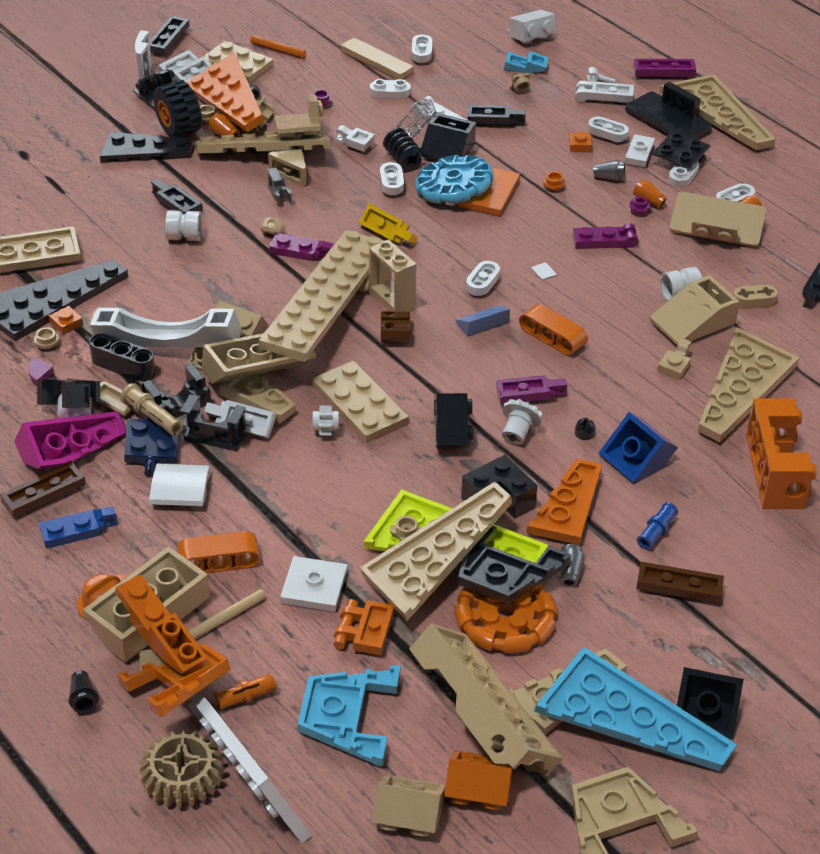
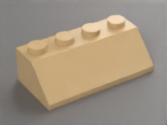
[202,333,316,383]
[83,546,210,663]

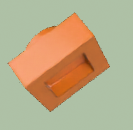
[569,132,592,152]
[49,306,83,335]

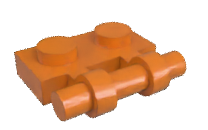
[333,599,394,655]

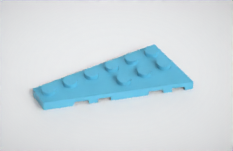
[534,646,737,771]

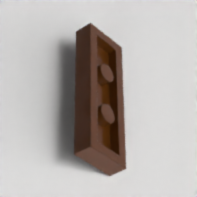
[0,462,86,518]
[636,562,724,604]

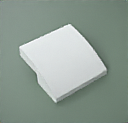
[135,30,152,80]
[158,50,212,82]
[149,464,210,506]

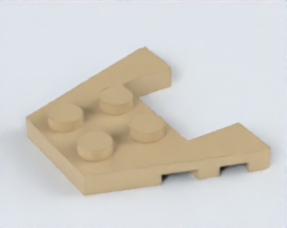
[571,767,698,854]

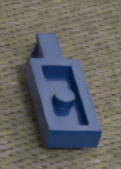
[39,507,118,549]

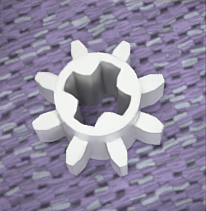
[313,405,339,436]

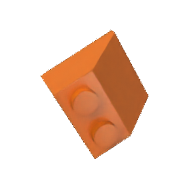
[444,750,514,810]

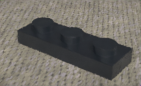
[150,16,190,55]

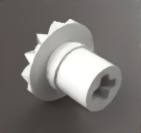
[502,399,543,445]

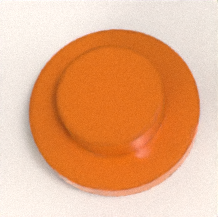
[543,171,565,191]

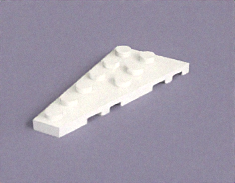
[188,691,312,843]

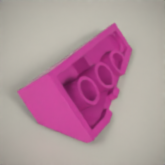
[14,412,126,469]

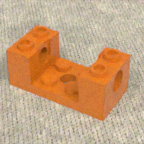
[746,398,816,509]

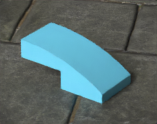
[504,51,549,73]

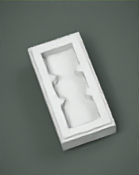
[625,134,655,168]

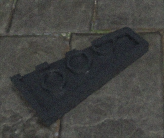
[100,131,194,163]

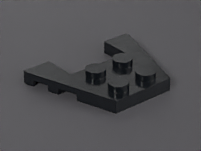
[458,525,571,604]

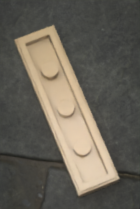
[341,38,414,79]

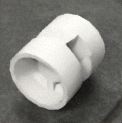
[165,210,202,241]
[660,266,702,302]

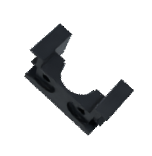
[141,363,211,418]
[37,378,101,408]
[180,394,247,452]

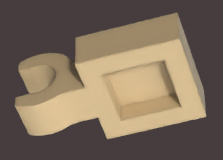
[657,338,692,380]

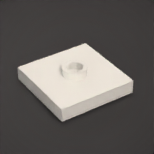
[280,556,348,612]

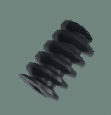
[383,127,422,172]

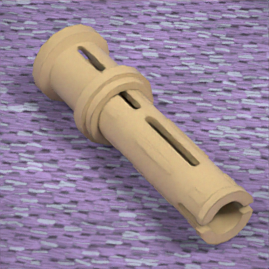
[120,383,183,436]

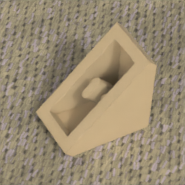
[268,149,306,187]

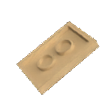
[204,41,273,83]

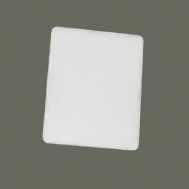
[531,263,557,279]

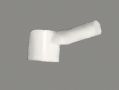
[587,67,615,83]

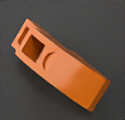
[115,574,208,675]

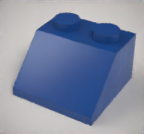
[599,412,678,484]

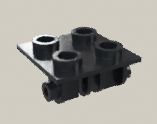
[133,69,175,109]
[652,131,710,169]

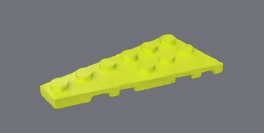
[364,489,548,563]

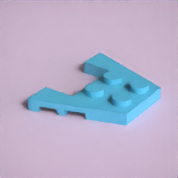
[298,665,401,766]

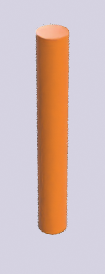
[250,35,306,58]

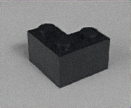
[434,393,473,446]
[461,455,538,519]

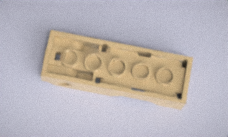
[409,623,563,776]

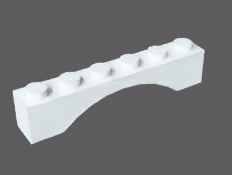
[90,308,242,347]

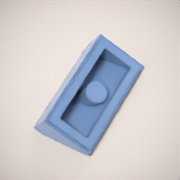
[456,306,510,336]

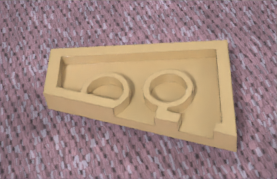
[219,374,296,424]

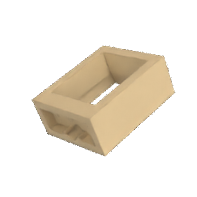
[369,240,416,312]

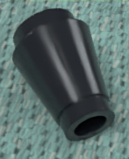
[69,670,99,714]

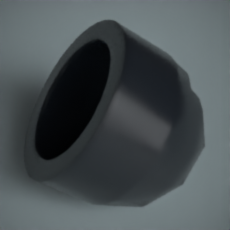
[574,417,596,440]

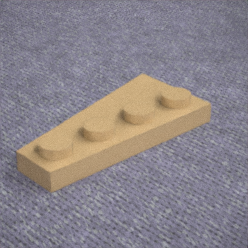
[509,648,627,735]

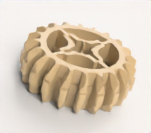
[139,729,224,810]

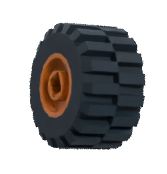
[154,80,202,137]

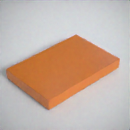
[458,168,520,216]

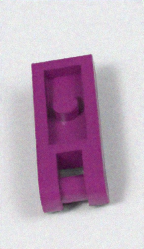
[572,223,639,249]

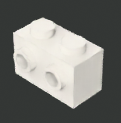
[509,10,556,43]

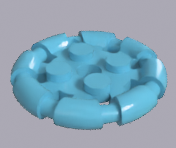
[415,155,494,204]

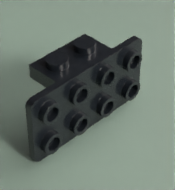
[625,81,712,139]

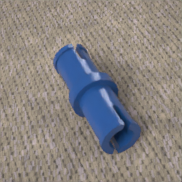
[637,502,678,550]

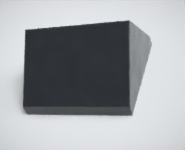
[677,667,744,739]

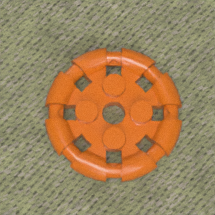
[455,583,557,654]

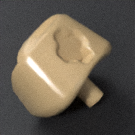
[260,217,285,234]

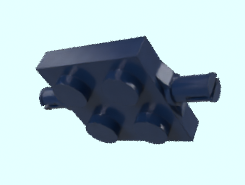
[124,417,178,477]

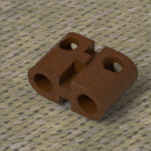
[381,311,410,342]

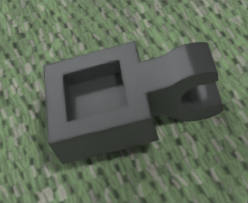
[268,168,292,203]

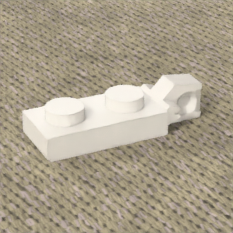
[204,400,277,439]

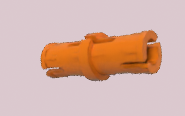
[214,672,277,710]

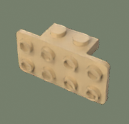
[275,95,323,137]
[669,191,766,247]

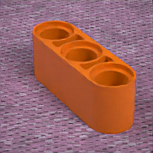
[519,304,588,356]
[177,531,260,573]

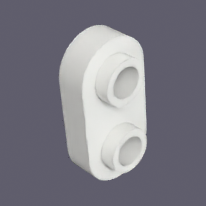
[412,35,432,64]
[370,79,411,99]
[588,117,629,143]
[668,161,699,188]
[380,162,404,196]
[716,184,755,202]
[466,261,500,296]

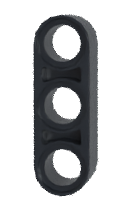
[89,333,156,382]

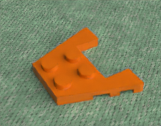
[116,644,231,717]

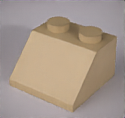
[372,774,446,836]

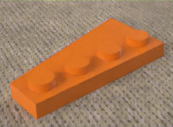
[527,459,602,545]

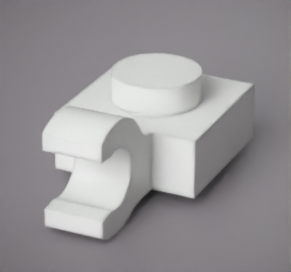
[335,125,375,152]

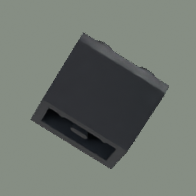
[421,112,476,161]

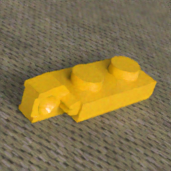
[359,203,418,245]

